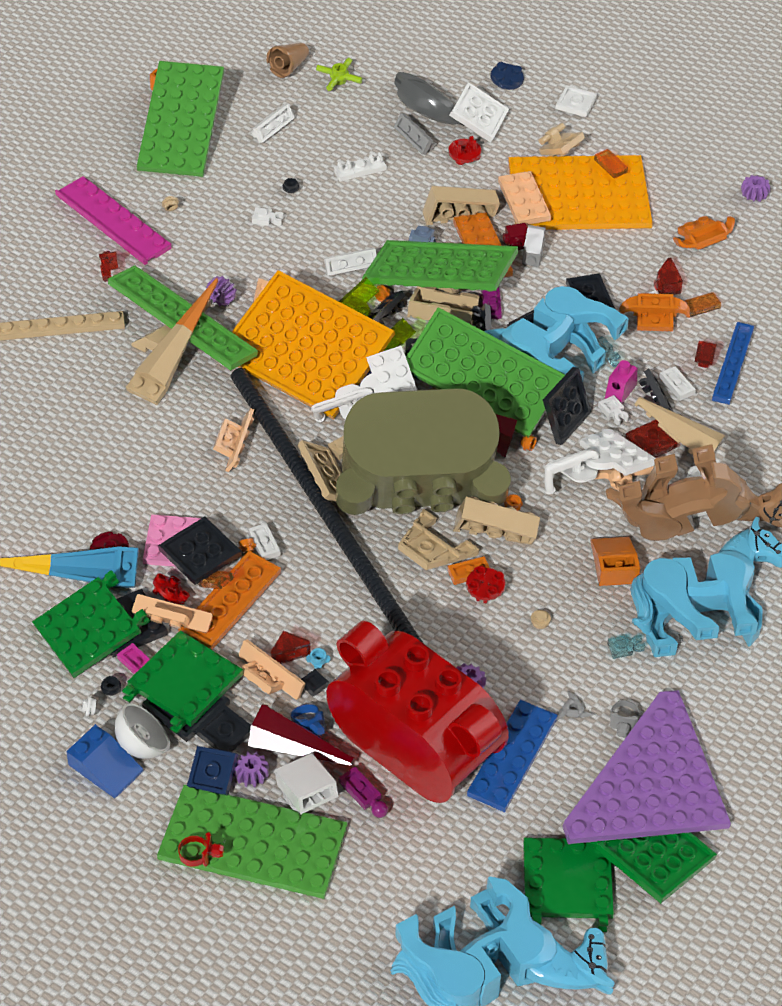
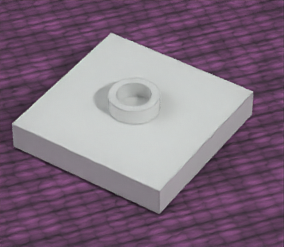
[556,85,597,117]

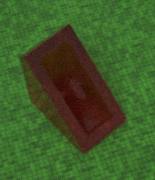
[271,630,311,664]

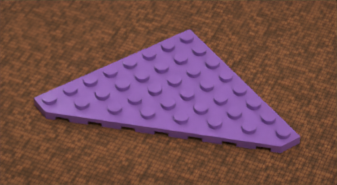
[562,690,731,844]

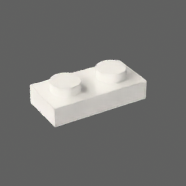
[660,366,696,401]
[248,523,280,560]

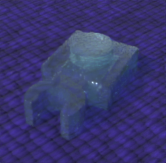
[597,336,621,367]
[607,635,645,659]

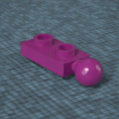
[338,767,388,818]

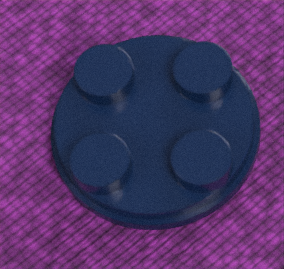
[490,62,524,90]

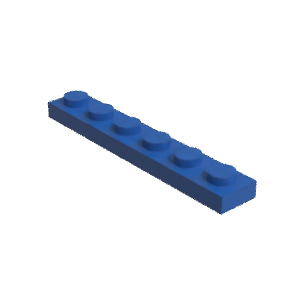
[712,322,754,405]

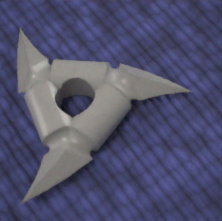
[556,690,596,722]

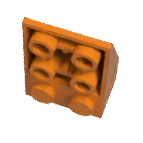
[590,537,640,586]

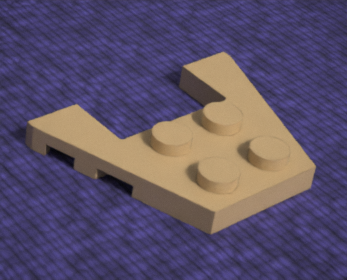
[398,509,480,570]

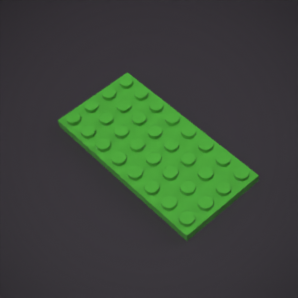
[136,61,224,177]
[362,240,518,291]
[406,307,565,438]
[157,785,347,899]

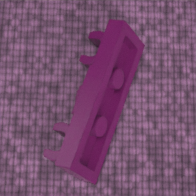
[481,286,502,319]

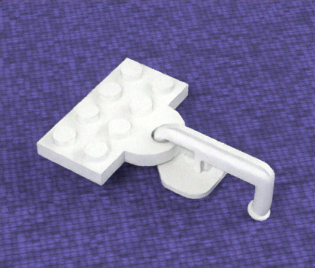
[311,346,417,423]
[545,429,656,495]

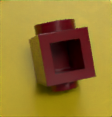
[503,223,527,250]

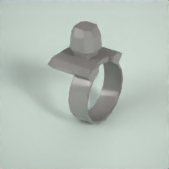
[610,700,639,738]

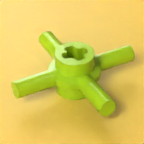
[316,58,363,91]

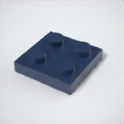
[187,746,238,796]

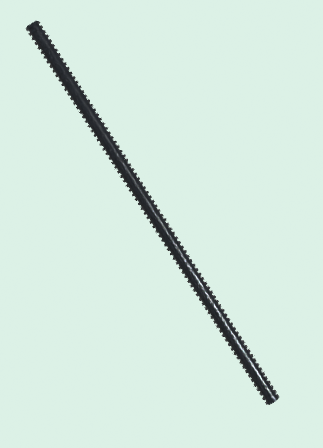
[230,368,424,644]

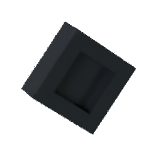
[301,669,329,697]

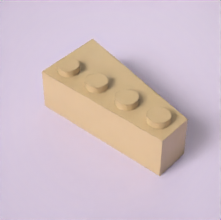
[422,186,500,225]
[453,497,540,545]

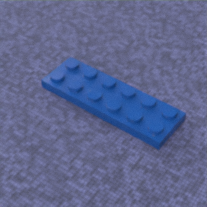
[467,699,558,812]

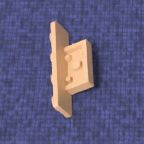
[213,408,254,472]
[132,594,213,633]
[239,639,305,700]

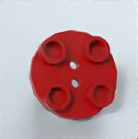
[448,136,481,165]
[466,566,506,604]
[153,573,190,604]

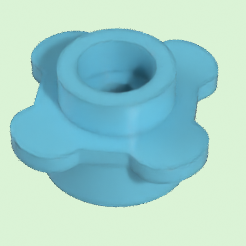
[306,648,330,669]

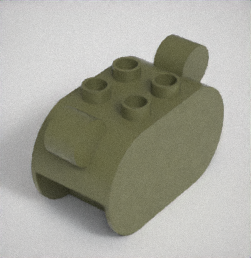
[336,389,511,515]

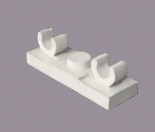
[250,103,295,143]
[334,152,387,182]
[324,248,376,276]

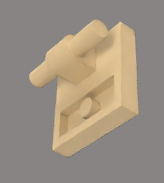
[539,123,585,156]

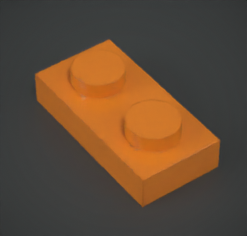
[447,556,490,585]

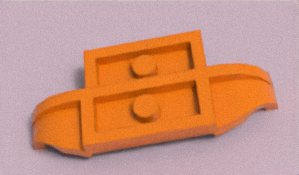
[673,216,735,250]
[619,293,690,332]

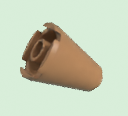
[266,43,309,78]

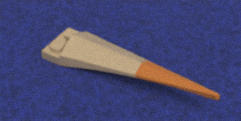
[126,278,218,405]

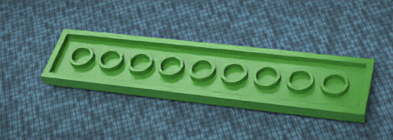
[108,265,258,371]

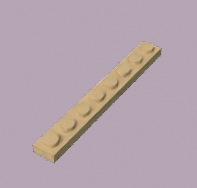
[0,311,125,341]

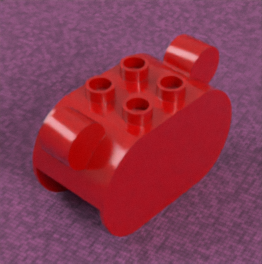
[326,620,508,803]

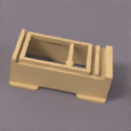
[407,286,479,325]

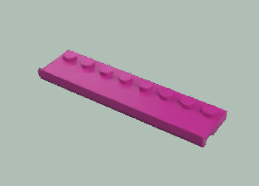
[55,176,172,265]

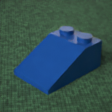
[66,724,144,799]

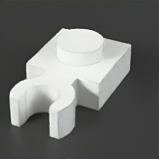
[252,207,283,226]
[598,395,629,426]

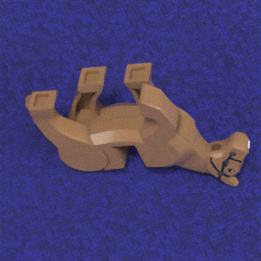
[606,444,782,541]

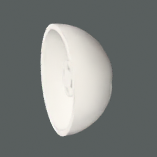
[115,703,170,759]

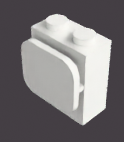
[275,753,338,814]

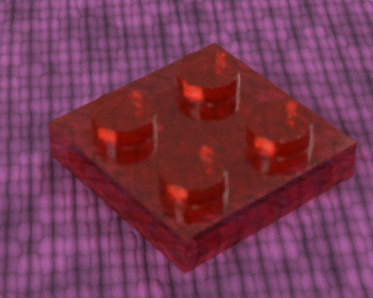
[625,419,678,458]

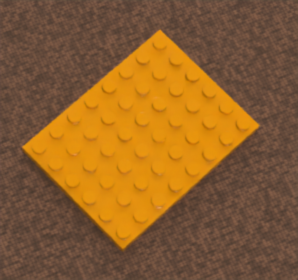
[508,155,652,230]
[232,270,395,420]

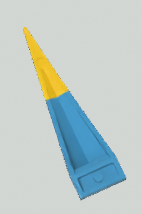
[0,547,139,588]

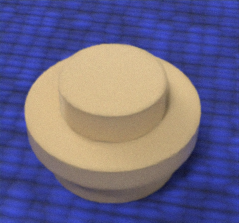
[162,196,179,211]
[531,610,551,629]

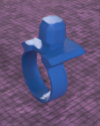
[290,704,327,736]

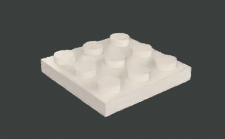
[449,82,509,143]

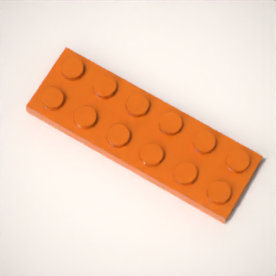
[453,213,513,278]
[178,551,281,650]

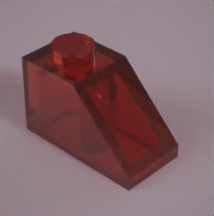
[654,257,683,295]
[694,341,718,368]

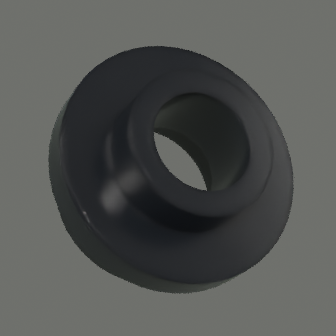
[282,178,299,193]
[101,676,121,696]

